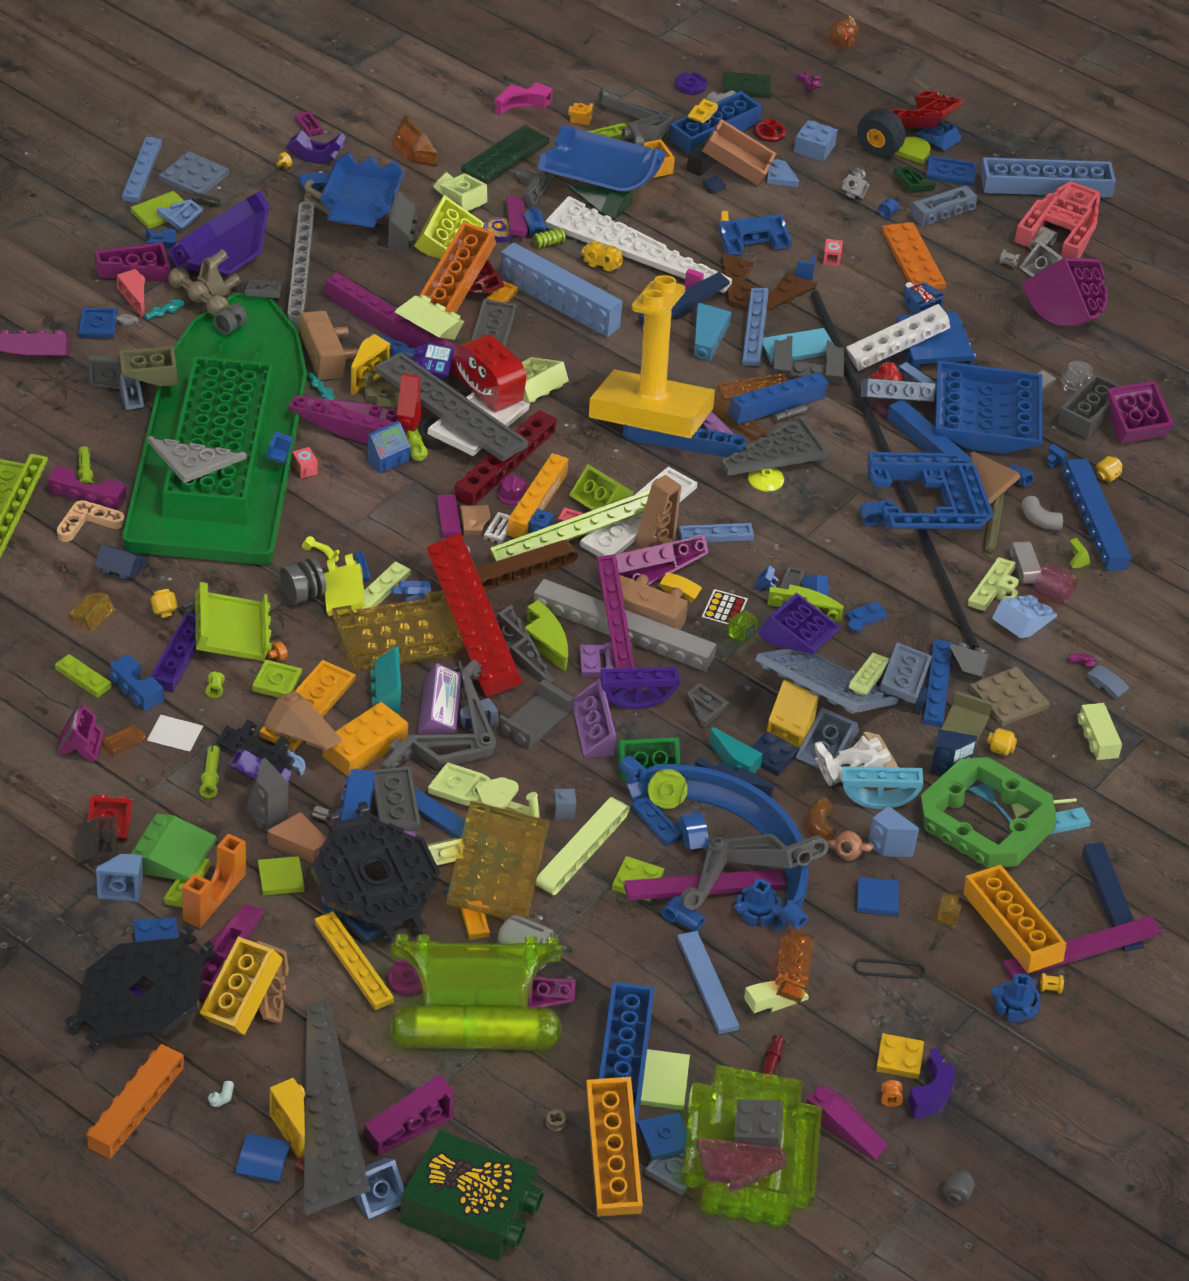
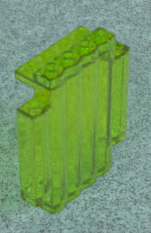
[680,1065,822,1227]

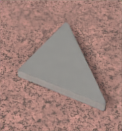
[148,436,246,483]

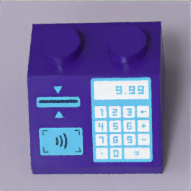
[413,343,455,380]

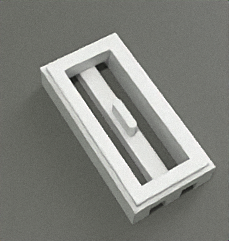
[484,512,510,544]

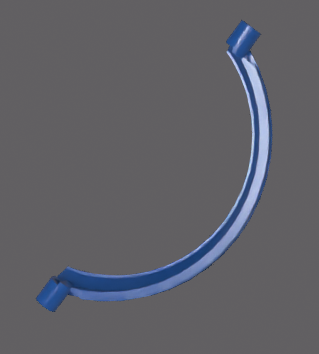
[619,756,809,931]

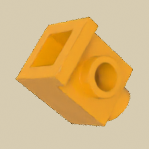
[568,103,593,126]

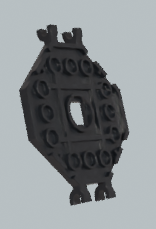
[311,801,440,945]
[65,925,218,1052]

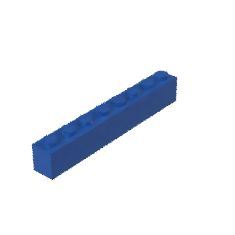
[1063,459,1131,571]
[321,769,375,914]

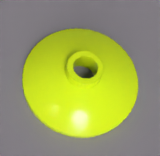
[748,468,784,492]

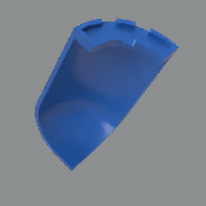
[537,125,666,191]

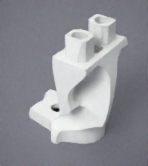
[814,736,891,786]

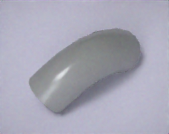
[1021,496,1063,531]

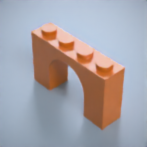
[182,833,246,929]

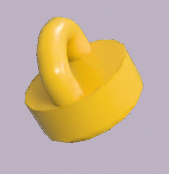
[275,152,293,169]

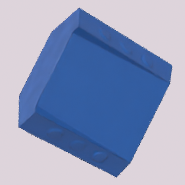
[916,122,962,153]

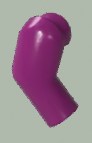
[1068,653,1096,668]

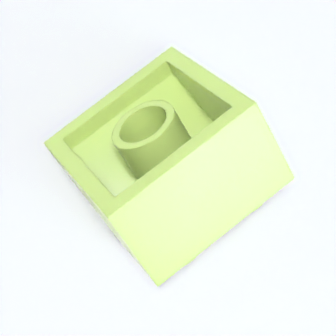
[440,173,487,211]

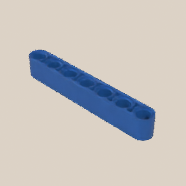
[623,425,746,457]

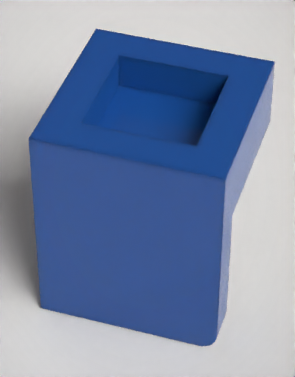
[796,254,816,280]
[266,431,293,464]
[802,575,829,597]

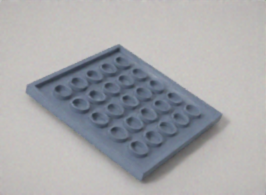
[755,649,900,714]

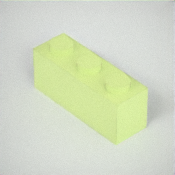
[1078,703,1122,760]

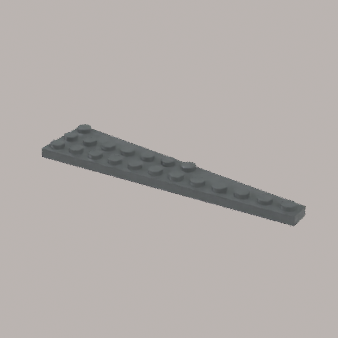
[304,999,370,1215]

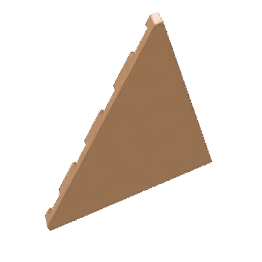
[971,451,1020,504]

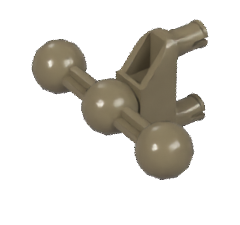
[168,249,241,316]

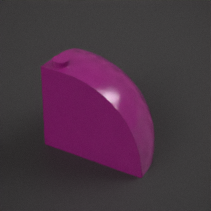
[1022,258,1108,326]

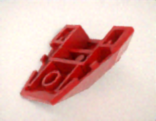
[890,90,963,129]

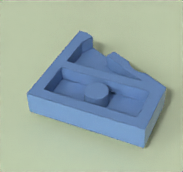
[767,159,799,187]
[156,199,204,232]

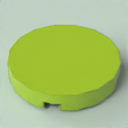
[647,769,688,809]

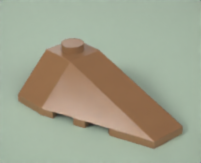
[264,691,342,750]
[255,940,289,1024]

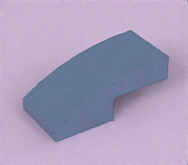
[1086,664,1130,700]

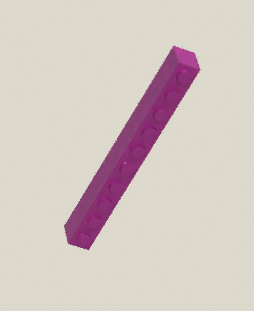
[325,272,457,375]

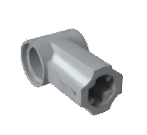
[1028,226,1058,251]

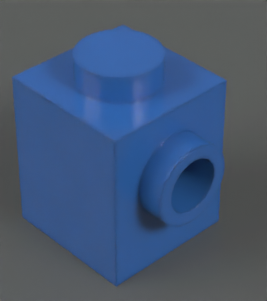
[528,509,554,534]

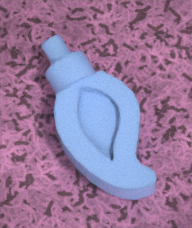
[288,750,305,776]

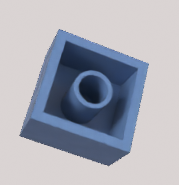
[794,120,838,162]

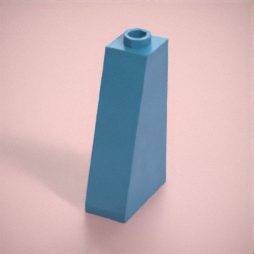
[694,303,731,361]

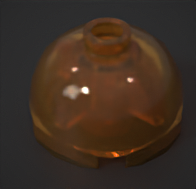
[828,16,860,46]

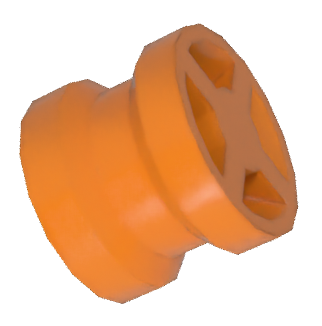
[881,1080,903,1107]

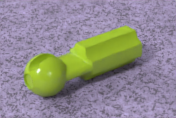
[403,428,428,461]

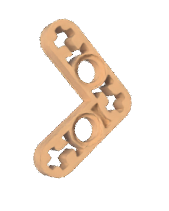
[57,500,125,542]

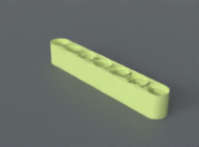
[535,797,630,895]

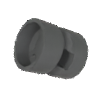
[214,304,247,335]

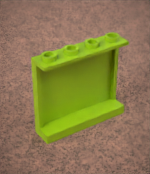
[195,582,272,661]

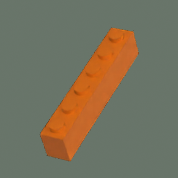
[86,1044,184,1159]

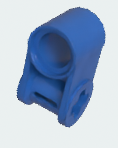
[859,500,896,526]

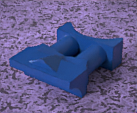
[146,229,176,249]

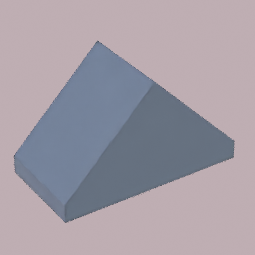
[120,374,144,410]

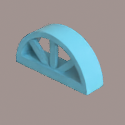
[842,767,923,809]

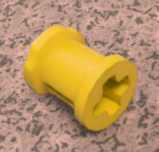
[1039,973,1064,994]

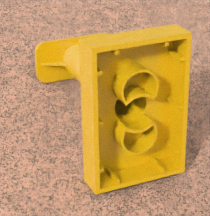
[589,275,715,438]

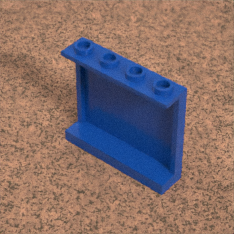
[896,312,976,370]

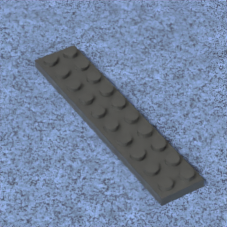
[375,352,528,462]

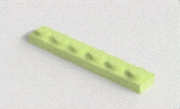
[849,653,890,695]

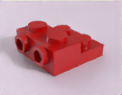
[86,795,133,841]

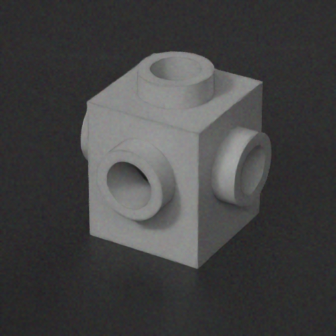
[842,174,870,199]

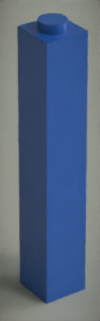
[887,399,972,463]

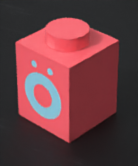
[823,239,843,266]
[292,447,318,479]

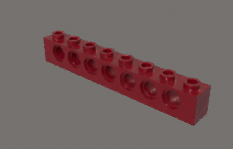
[454,410,557,506]

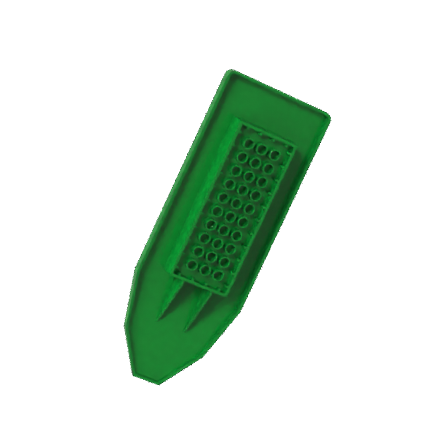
[123,292,307,565]

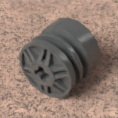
[279,557,326,605]

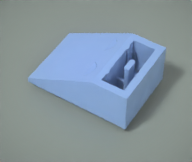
[992,595,1057,638]

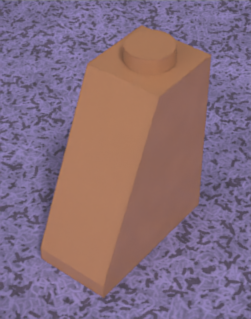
[267,812,326,864]

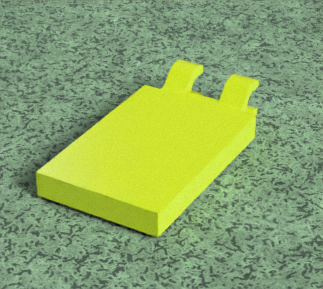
[324,554,365,616]

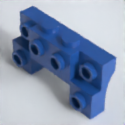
[718,214,792,255]

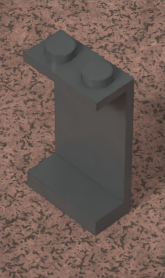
[498,679,574,749]

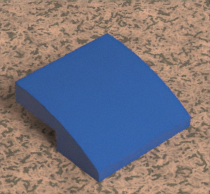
[235,1133,291,1183]

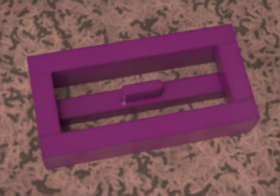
[295,111,323,137]

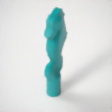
[144,299,184,321]
[308,372,336,400]

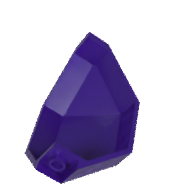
[168,191,269,278]

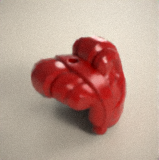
[871,362,904,381]

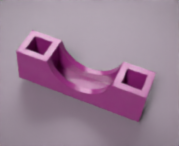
[48,465,126,511]

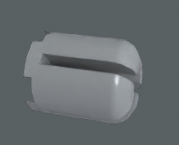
[497,915,557,970]

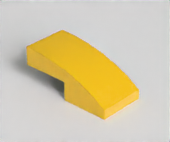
[688,99,718,123]
[658,573,702,603]

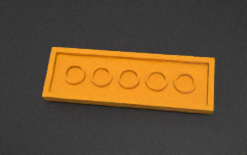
[259,660,356,752]

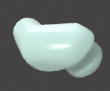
[208,1081,234,1107]

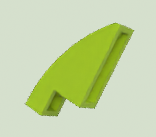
[524,600,568,671]

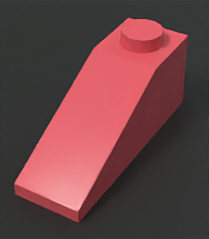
[117,269,145,317]

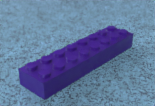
[150,613,196,692]

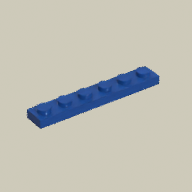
[923,639,953,727]

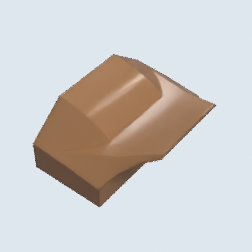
[459,505,491,536]

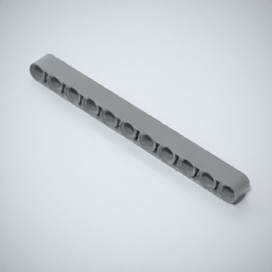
[288,201,314,330]

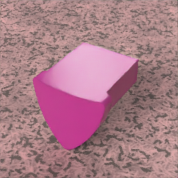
[683,268,704,289]

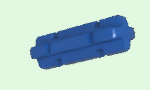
[354,551,371,582]

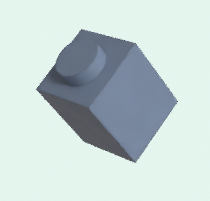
[553,789,576,820]

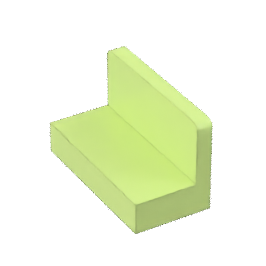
[427,838,465,865]

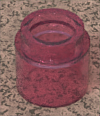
[1034,561,1078,603]

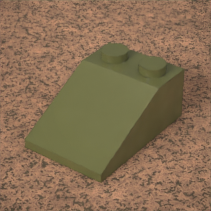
[120,346,178,386]

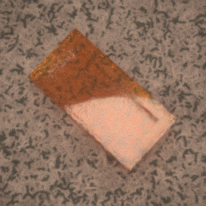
[102,724,147,757]

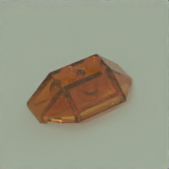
[394,116,438,167]

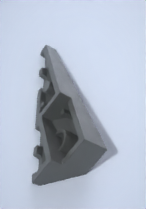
[497,605,555,685]

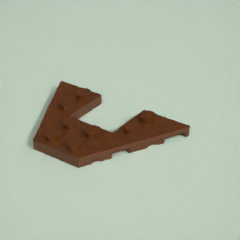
[722,253,817,312]

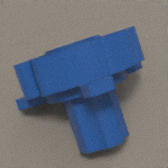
[734,879,783,927]
[992,973,1041,1023]

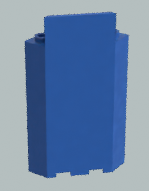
[319,151,405,228]

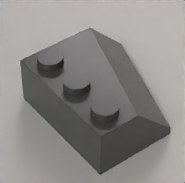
[245,758,289,833]

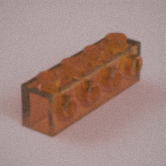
[775,928,814,1003]

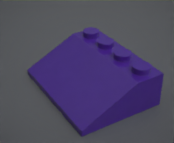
[758,593,841,654]

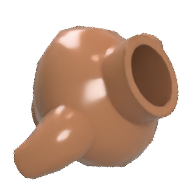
[827,831,874,861]

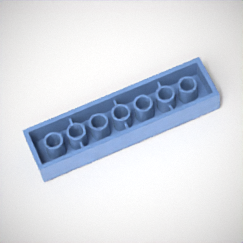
[980,157,1116,198]
[499,243,623,338]

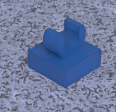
[1047,443,1068,468]
[755,565,778,591]

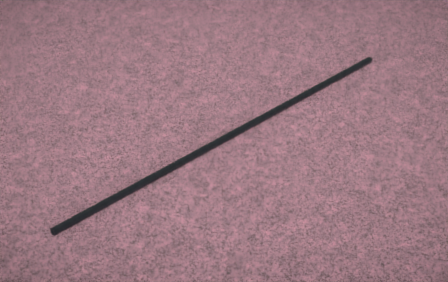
[810,290,979,650]

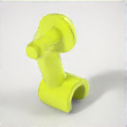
[302,536,340,562]

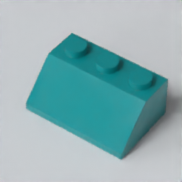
[371,647,401,716]

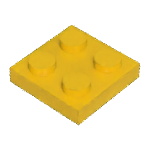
[876,1033,924,1079]

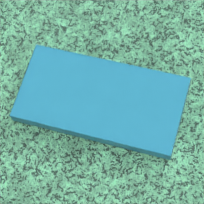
[762,328,834,365]

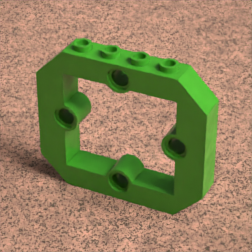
[921,757,1056,868]

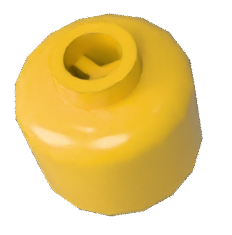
[1096,456,1123,483]
[150,589,178,618]
[987,728,1017,756]

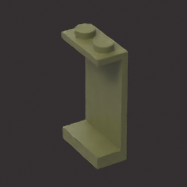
[932,691,993,751]

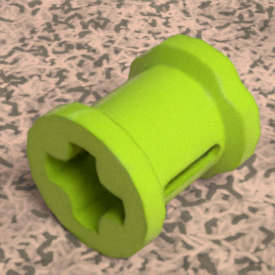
[205,672,225,698]

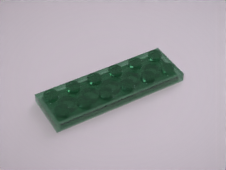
[461,125,550,185]

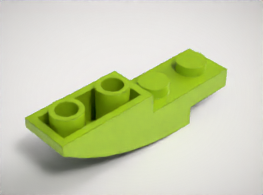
[767,585,844,622]

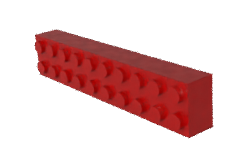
[426,532,523,698]

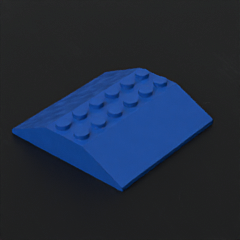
[935,361,1042,454]

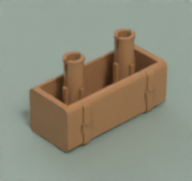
[299,311,358,380]
[619,574,688,630]

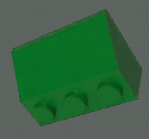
[616,737,680,780]

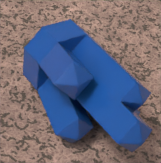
[524,207,546,238]
[391,581,431,604]

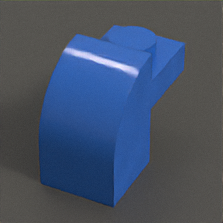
[675,812,709,850]

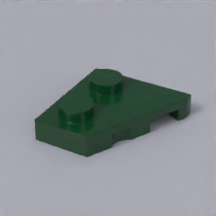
[893,167,936,192]

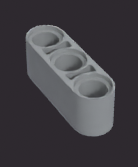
[1010,541,1042,584]

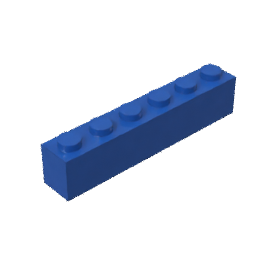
[728,372,829,424]

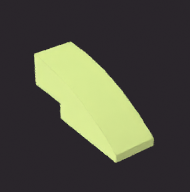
[744,980,809,1013]

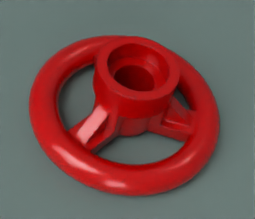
[754,118,786,141]

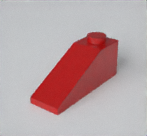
[397,373,421,432]

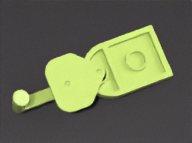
[428,762,539,821]

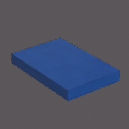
[926,156,977,187]

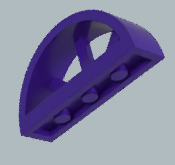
[600,667,680,709]

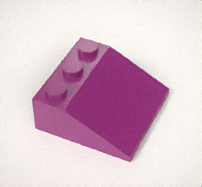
[1107,381,1174,444]

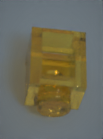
[936,892,961,928]

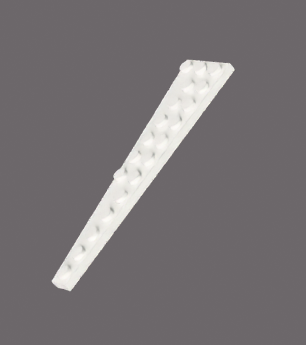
[545,196,732,293]

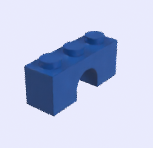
[109,654,164,711]

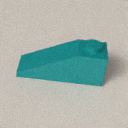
[709,727,763,774]

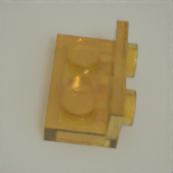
[68,593,114,631]

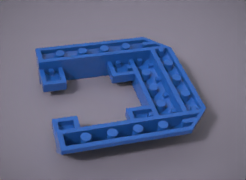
[867,452,993,530]

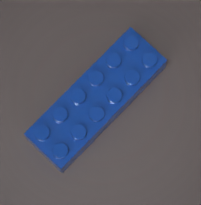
[668,91,763,154]

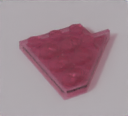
[696,1138,787,1192]

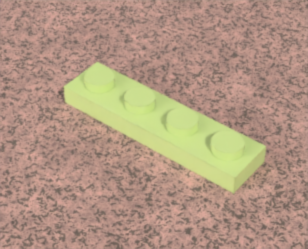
[355,561,411,616]

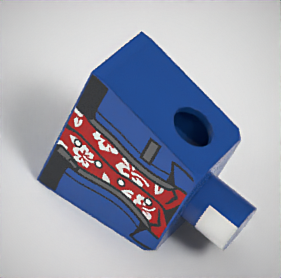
[904,282,944,315]

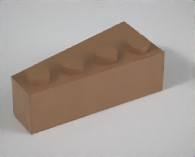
[633,474,681,549]

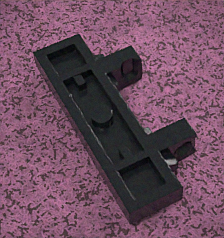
[217,719,295,770]

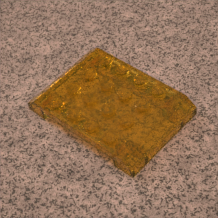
[332,590,464,670]
[445,801,550,919]

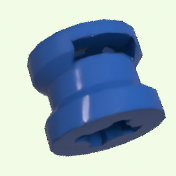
[878,198,899,219]

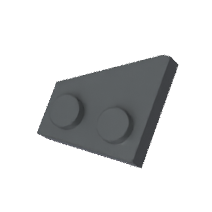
[686,683,729,728]

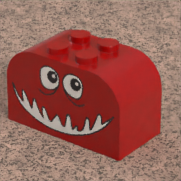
[451,334,527,412]

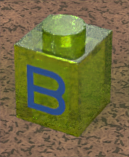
[727,609,758,643]

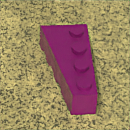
[95,242,170,281]

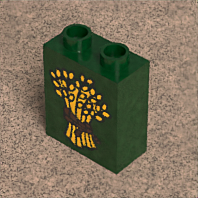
[400,1130,545,1262]

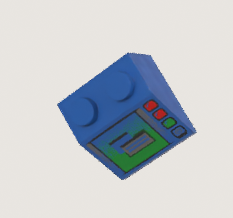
[367,421,410,473]

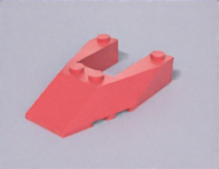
[1014,181,1100,258]

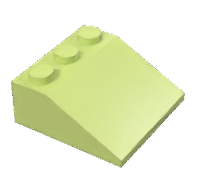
[395,294,464,340]
[521,357,569,403]

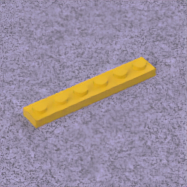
[314,911,394,1011]

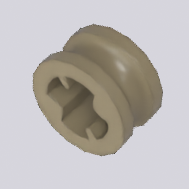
[546,1110,566,1132]

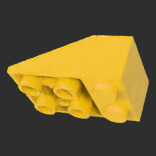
[767,679,819,748]

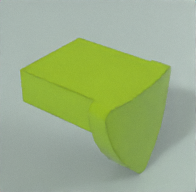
[1069,537,1090,568]

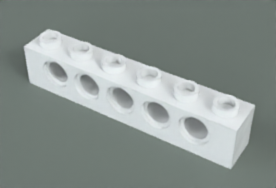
[846,304,950,371]

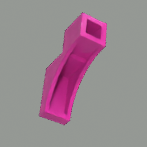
[494,82,553,115]

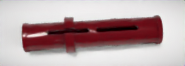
[756,1035,785,1093]

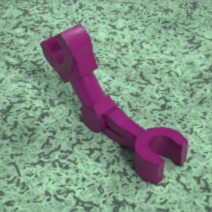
[797,71,822,91]

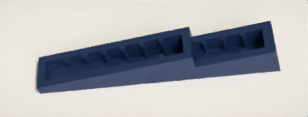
[638,272,730,326]
[1082,842,1144,952]

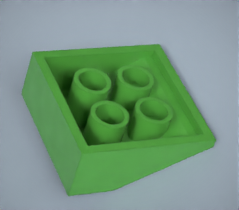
[131,813,217,881]

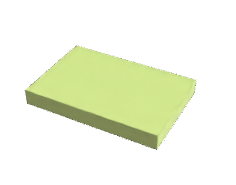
[640,1049,690,1111]

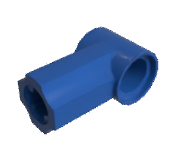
[661,896,705,931]

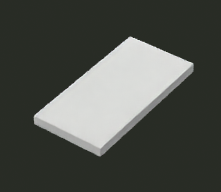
[427,392,530,456]

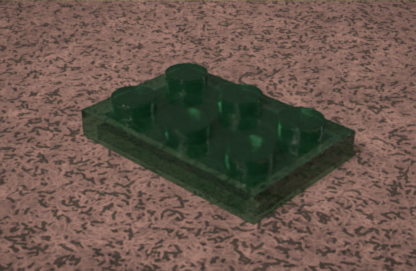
[723,71,771,99]

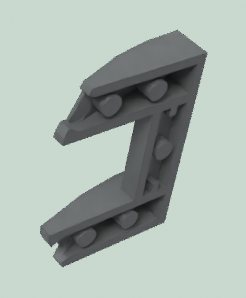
[772,336,844,385]

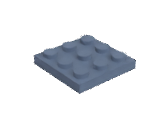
[159,151,229,199]

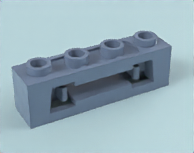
[911,185,977,226]
[860,379,935,402]

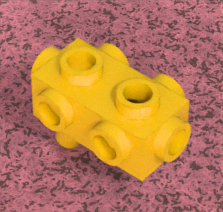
[582,241,623,271]

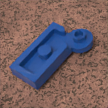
[845,601,887,632]

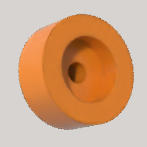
[267,641,288,662]

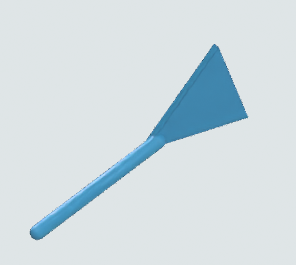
[967,783,1012,822]

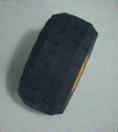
[857,108,906,157]

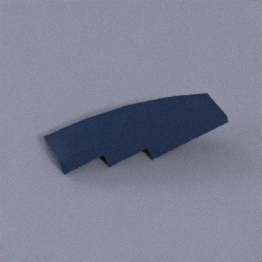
[695,757,775,798]

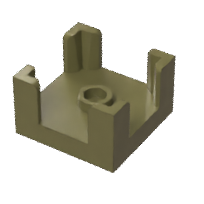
[364,373,400,411]

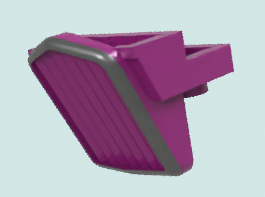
[57,704,104,763]

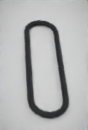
[853,958,926,979]

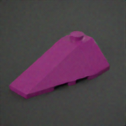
[804,1086,888,1161]

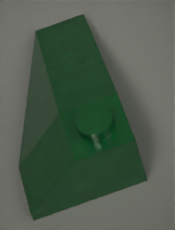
[567,179,633,220]

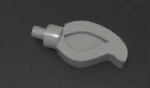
[117,314,138,326]

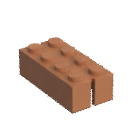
[702,119,777,186]

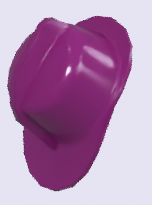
[498,474,529,505]

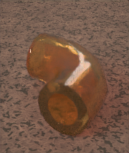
[807,797,836,841]

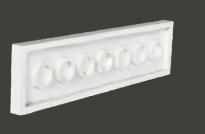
[580,467,697,557]

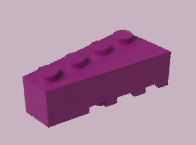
[364,1074,454,1156]

